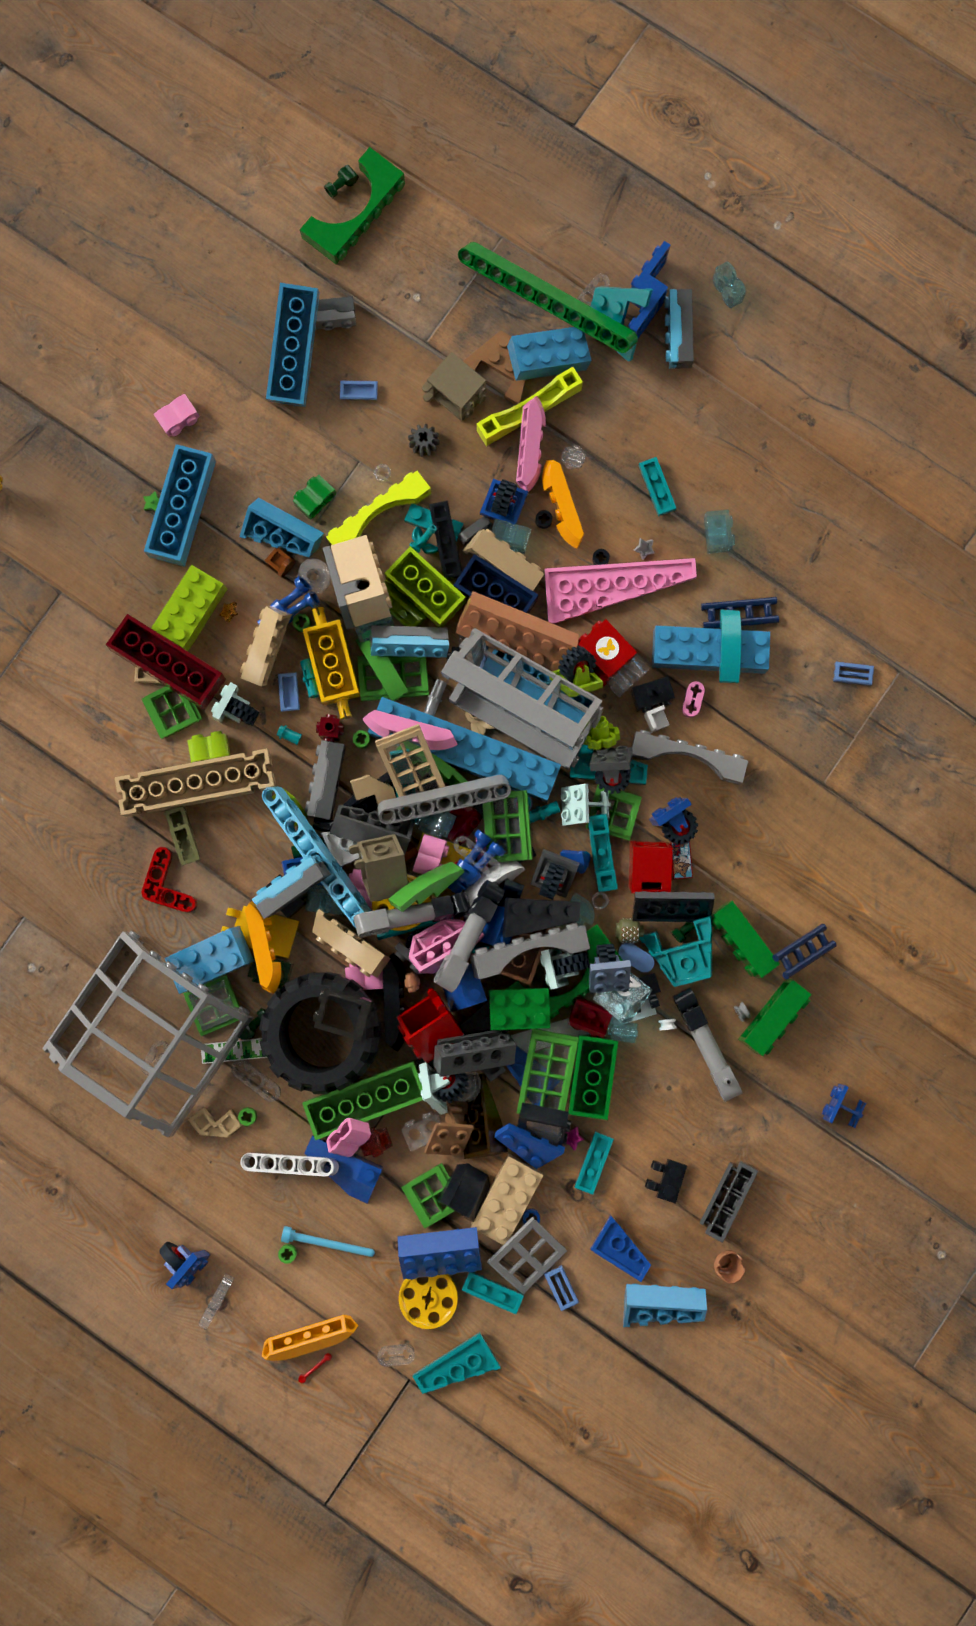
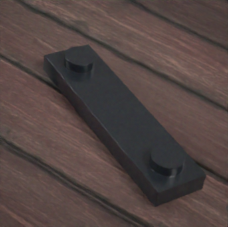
[429,501,462,579]

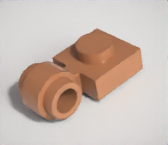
[404,972,421,993]

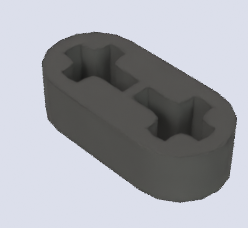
[458,516,492,545]

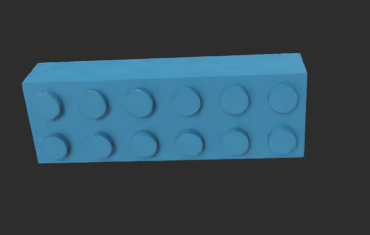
[266,283,320,407]
[144,444,216,567]
[652,626,770,674]
[482,649,596,723]

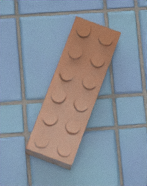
[456,591,579,671]

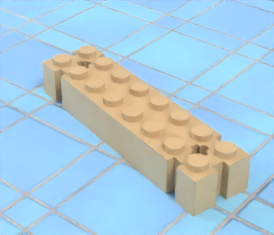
[115,749,277,818]

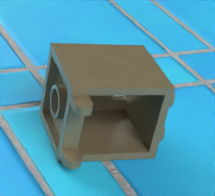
[422,352,486,421]
[349,834,408,902]

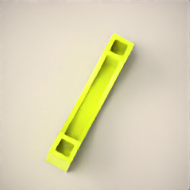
[476,367,583,447]
[326,471,431,545]

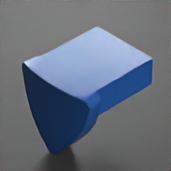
[560,850,591,874]

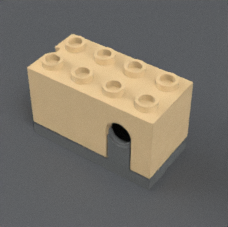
[323,535,392,629]

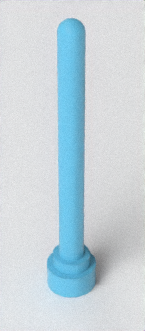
[281,1226,375,1257]

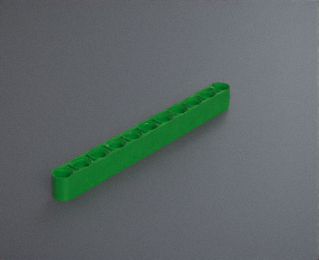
[458,242,638,353]

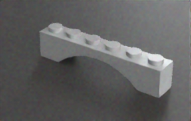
[632,730,748,785]
[470,923,590,979]

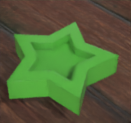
[143,491,159,512]

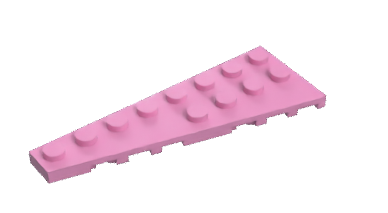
[544,558,697,624]

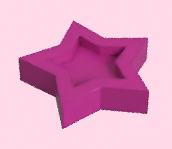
[565,1127,584,1150]

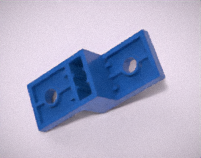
[628,241,671,339]

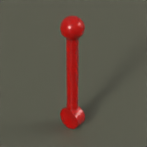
[298,1353,332,1383]

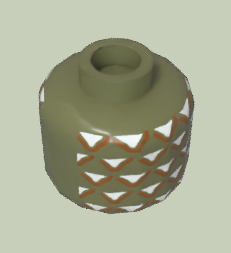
[615,918,644,944]

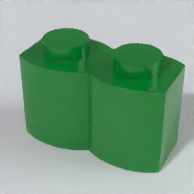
[293,475,336,520]

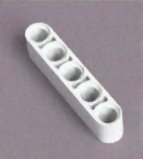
[240,1153,339,1176]

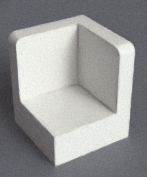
[644,705,670,733]

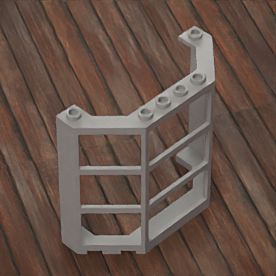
[441,628,603,770]
[42,930,253,1137]

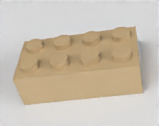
[471,1153,543,1245]

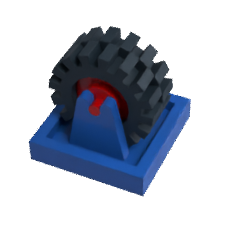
[480,479,528,528]
[649,797,698,844]

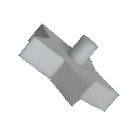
[634,538,655,560]

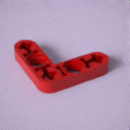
[141,847,197,912]

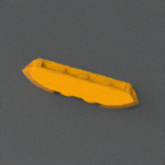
[542,460,584,549]
[245,901,281,994]
[262,1315,359,1361]

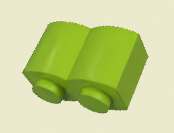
[187,731,230,763]

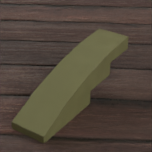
[165,806,201,866]

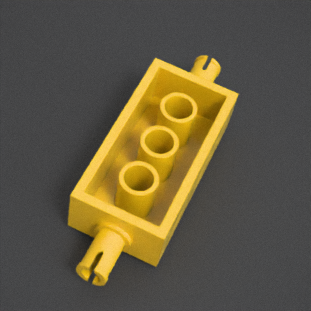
[303,607,360,720]

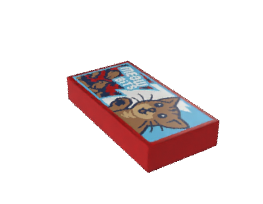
[670,842,693,880]

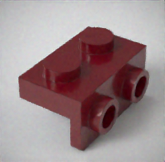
[436,806,482,846]
[568,997,614,1038]

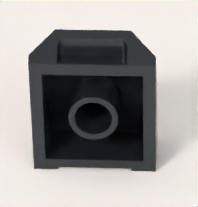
[437,1163,491,1222]

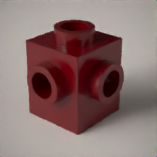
[316,714,344,742]

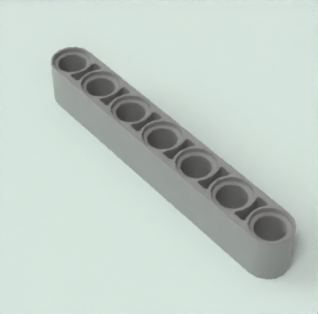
[377,775,511,824]

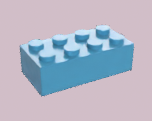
[507,327,592,381]
[164,926,255,994]

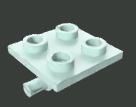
[561,784,611,826]

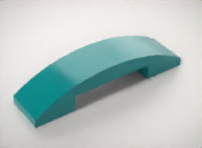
[719,610,741,683]
[588,814,618,892]

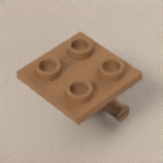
[424,1103,473,1156]

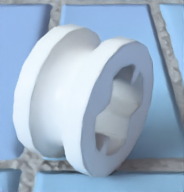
[658,1019,677,1030]

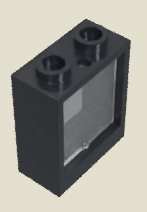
[517,1102,571,1147]

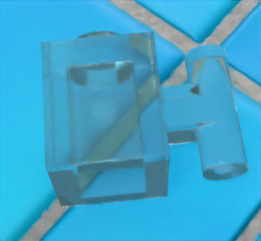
[608,1020,638,1043]

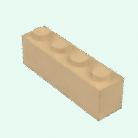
[462,529,544,591]
[240,606,292,687]
[312,909,391,978]

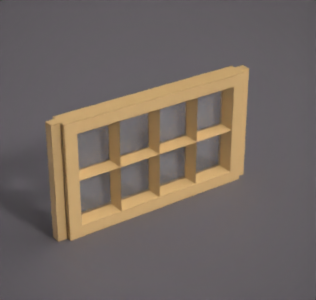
[375,724,448,810]

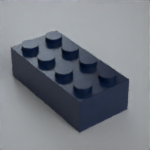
[453,554,538,614]

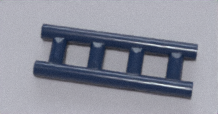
[701,597,779,629]
[772,924,837,979]

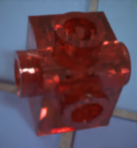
[360,1127,393,1157]

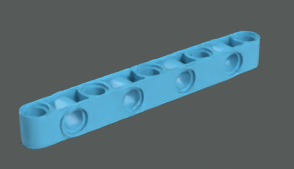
[262,786,372,928]

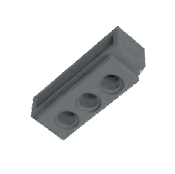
[434,1030,516,1077]
[700,1161,759,1243]

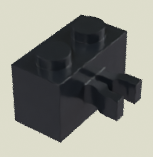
[630,676,675,713]

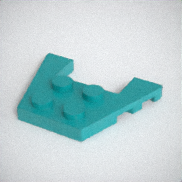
[590,287,653,361]
[640,916,712,987]

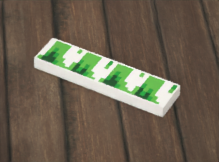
[201,1038,267,1064]

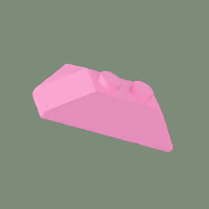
[409,919,484,974]

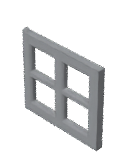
[487,1217,567,1294]

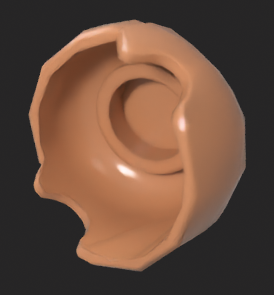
[714,1250,745,1284]

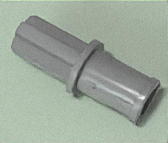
[424,679,447,716]

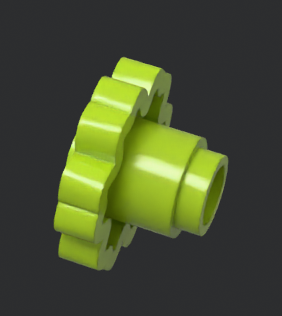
[583,716,620,750]

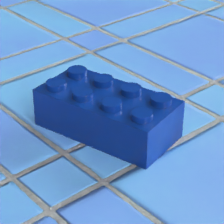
[398,1227,482,1280]

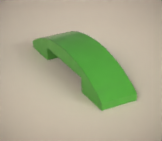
[355,631,409,701]

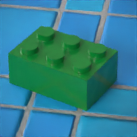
[489,988,550,1030]

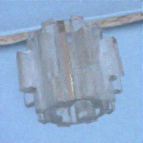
[561,445,586,470]

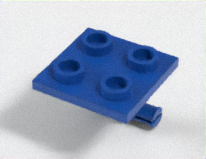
[822,1084,867,1128]

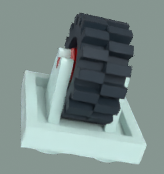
[211,682,260,726]
[540,948,590,990]
[418,1062,469,1115]

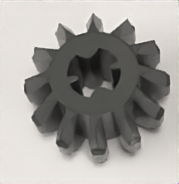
[408,424,440,457]

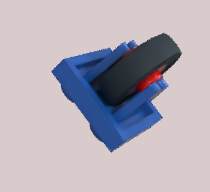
[159,1242,210,1289]

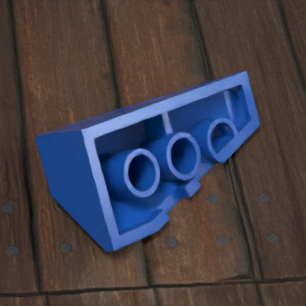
[304,1135,383,1204]

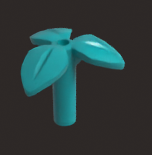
[409,524,438,554]

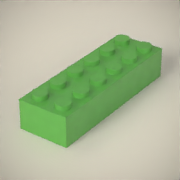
[302,1060,423,1140]

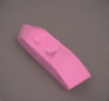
[516,396,546,492]
[363,710,458,750]

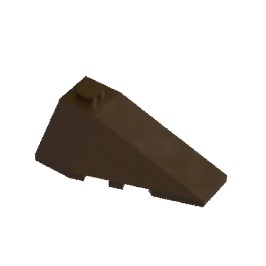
[463,1073,508,1159]

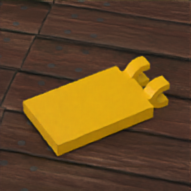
[221,906,300,959]

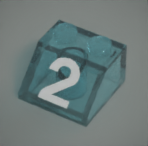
[593,972,652,1023]

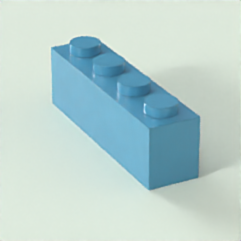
[239,498,324,557]
[623,1283,707,1327]

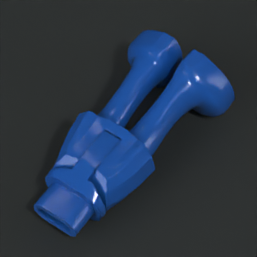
[257,576,320,624]
[448,829,506,894]

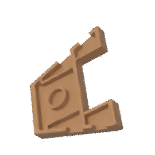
[463,331,525,405]

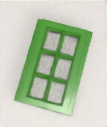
[357,656,429,702]
[483,790,533,862]

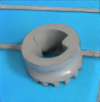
[734,1002,751,1022]

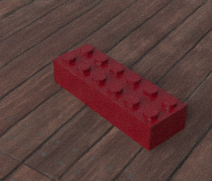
[105,614,226,710]

